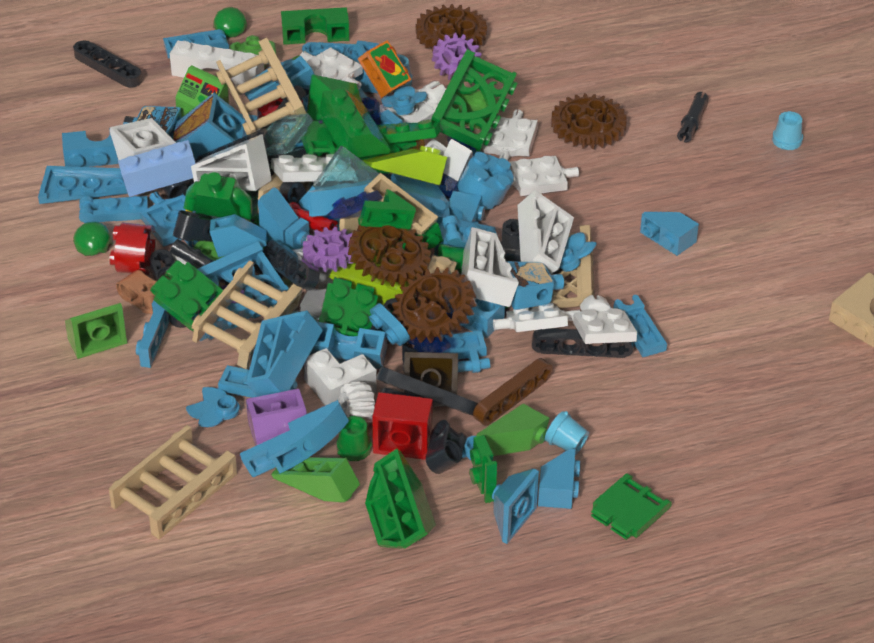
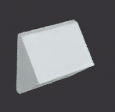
[110,118,176,160]

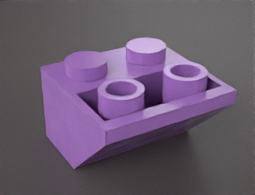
[246,389,307,446]

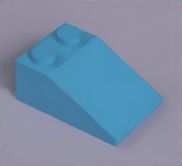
[391,173,450,225]

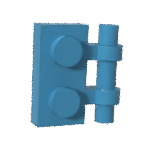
[430,331,490,373]

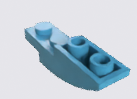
[240,400,349,477]

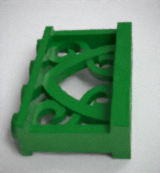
[431,49,518,152]

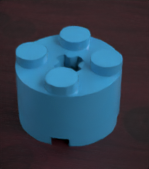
[458,152,514,209]

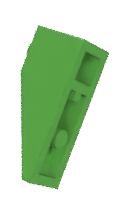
[476,404,550,456]
[271,457,360,503]

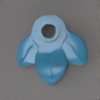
[381,86,427,115]
[559,232,597,272]
[186,387,240,427]

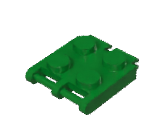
[298,121,343,156]
[150,260,223,332]
[319,277,378,336]
[591,473,672,540]

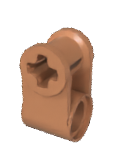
[116,270,157,314]

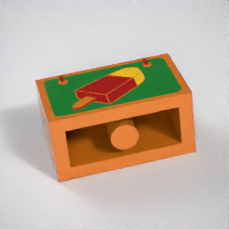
[358,40,412,98]

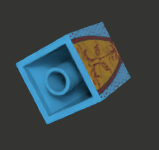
[173,93,246,160]

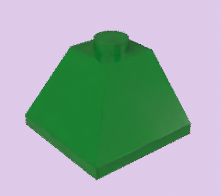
[307,74,362,122]

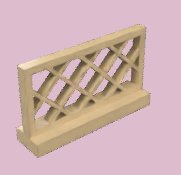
[532,225,594,308]

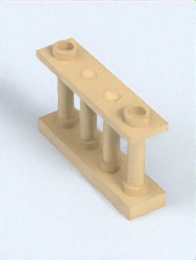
[216,38,308,135]
[192,260,303,369]
[109,425,237,540]

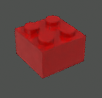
[372,392,433,460]

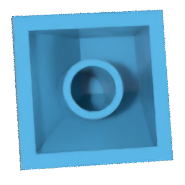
[492,469,539,544]

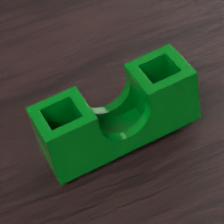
[281,7,350,45]

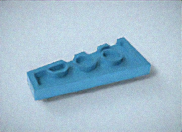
[38,166,128,204]

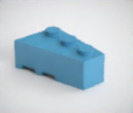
[246,310,323,397]

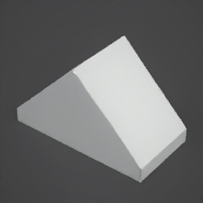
[443,139,473,181]

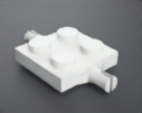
[300,47,363,90]
[483,110,538,160]
[510,156,579,196]
[493,303,580,332]

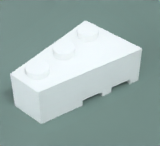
[191,134,272,191]
[518,190,574,275]
[462,227,518,307]

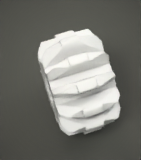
[338,381,376,425]

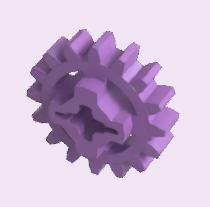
[432,33,481,80]
[302,227,353,272]

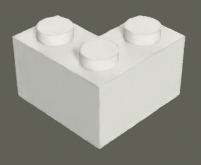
[304,348,377,406]

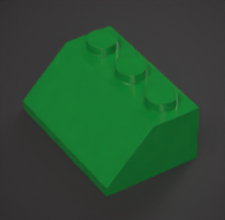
[319,89,391,160]

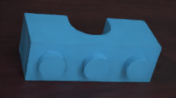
[62,128,119,167]
[434,191,485,256]
[309,322,388,369]

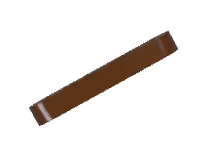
[473,358,553,426]

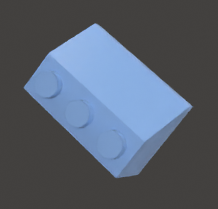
[118,140,195,197]

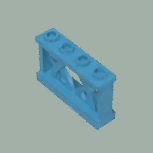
[192,242,289,341]

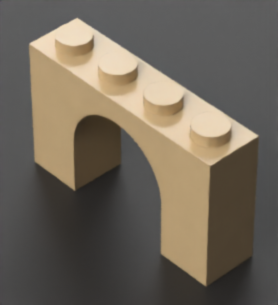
[829,272,874,348]

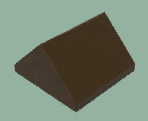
[404,352,458,406]

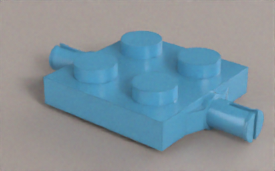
[140,192,198,247]

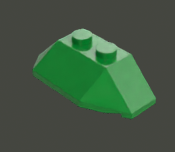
[365,449,436,549]

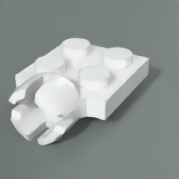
[376,81,446,123]
[573,295,637,344]

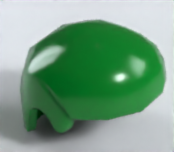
[213,7,247,37]
[73,222,113,256]

